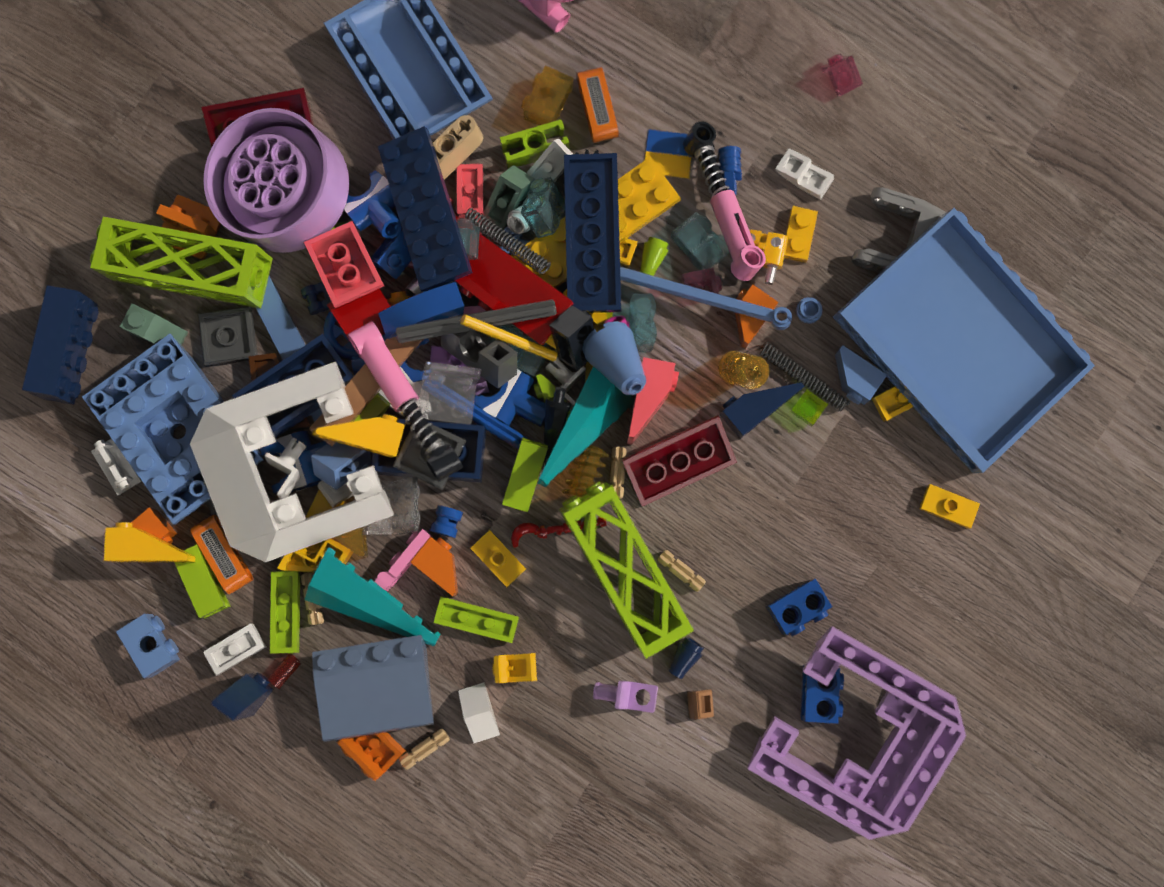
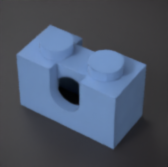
[116,614,180,678]

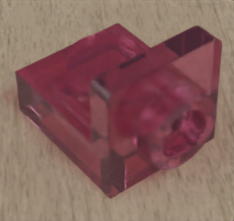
[821,54,863,96]
[680,268,722,294]

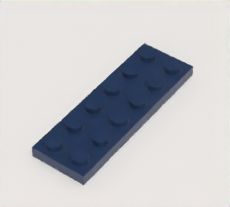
[378,126,473,292]
[564,153,621,313]

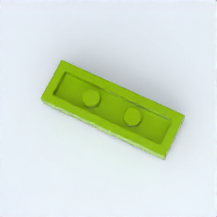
[270,571,300,653]
[433,596,519,643]

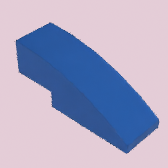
[378,282,464,339]

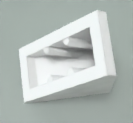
[458,682,500,743]

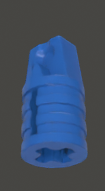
[718,146,742,195]

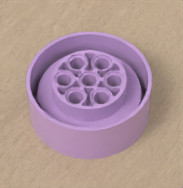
[204,108,349,253]

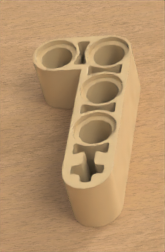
[433,115,483,180]

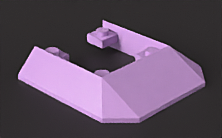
[747,626,966,840]

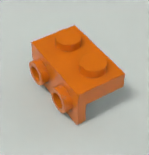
[337,732,405,781]

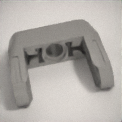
[851,187,946,273]

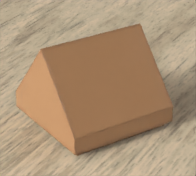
[687,689,714,719]

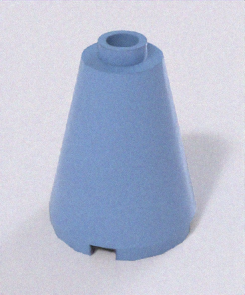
[582,321,646,395]

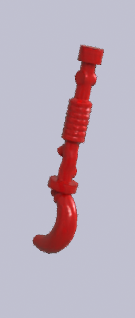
[511,517,607,548]

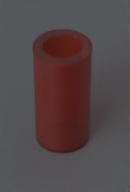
[267,653,302,689]

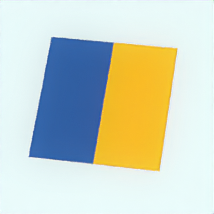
[645,129,692,179]

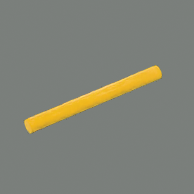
[460,314,558,362]

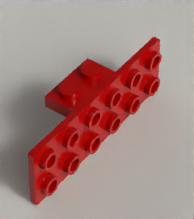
[455,216,574,345]

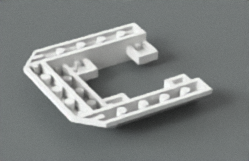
[190,362,394,562]

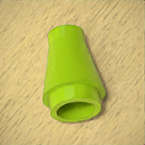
[639,237,669,276]

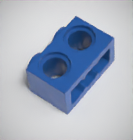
[766,579,833,637]
[801,665,844,724]

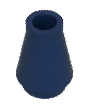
[668,637,704,679]

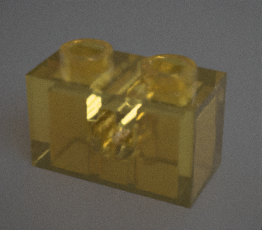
[521,65,573,126]

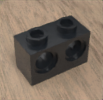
[549,305,594,371]

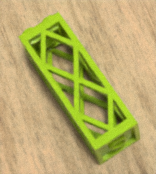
[90,216,273,309]
[558,481,694,659]

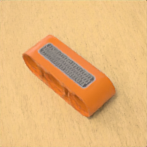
[577,67,619,143]
[190,514,254,595]

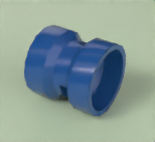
[430,505,463,538]

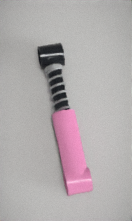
[683,121,766,281]
[348,321,463,482]

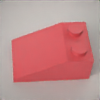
[304,221,384,308]
[627,357,679,445]

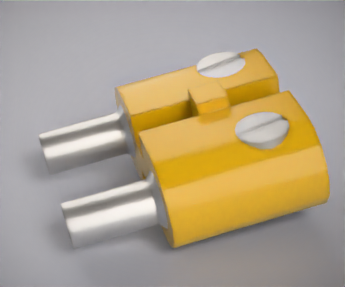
[749,229,788,285]

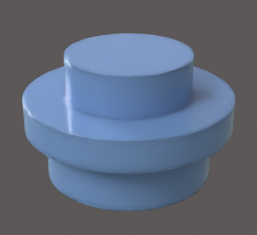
[796,297,822,324]

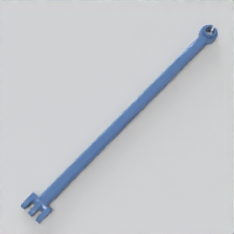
[499,227,792,330]

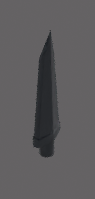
[544,387,571,465]

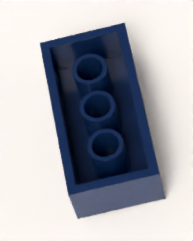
[22,285,98,405]
[232,333,354,439]
[372,419,486,483]

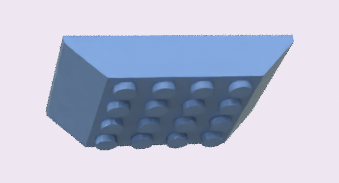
[324,0,493,140]

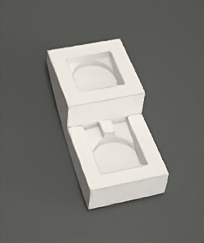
[775,148,834,200]

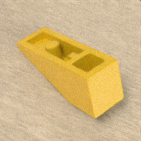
[312,414,405,458]
[104,522,195,562]

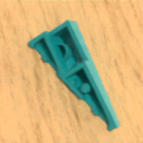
[537,367,635,487]
[304,547,441,646]

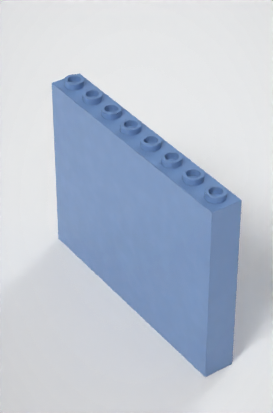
[833,208,1095,473]

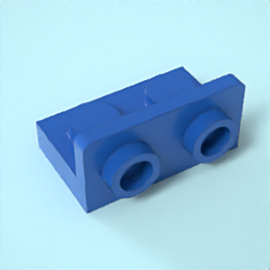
[370,229,411,279]

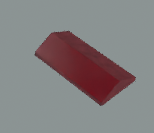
[201,88,314,147]
[622,415,737,507]

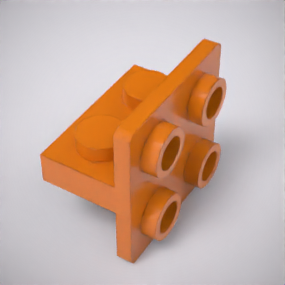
[156,195,221,260]

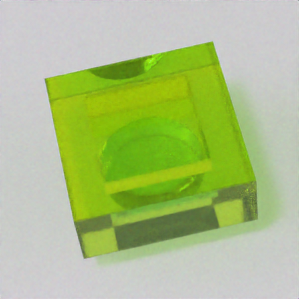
[790,389,828,427]

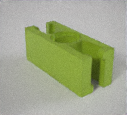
[500,119,569,169]
[502,437,548,512]
[174,545,231,618]

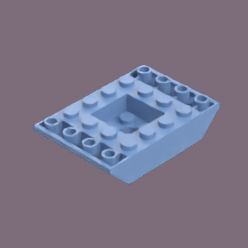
[82,333,263,525]

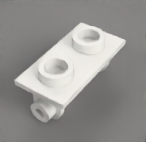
[91,438,141,496]

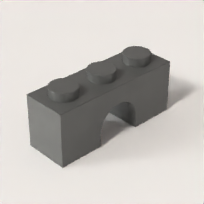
[441,314,517,388]

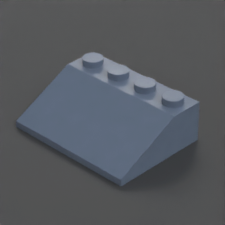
[312,635,434,742]

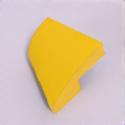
[277,539,354,572]

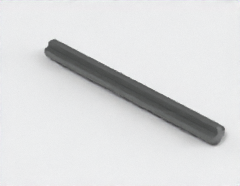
[396,299,556,343]

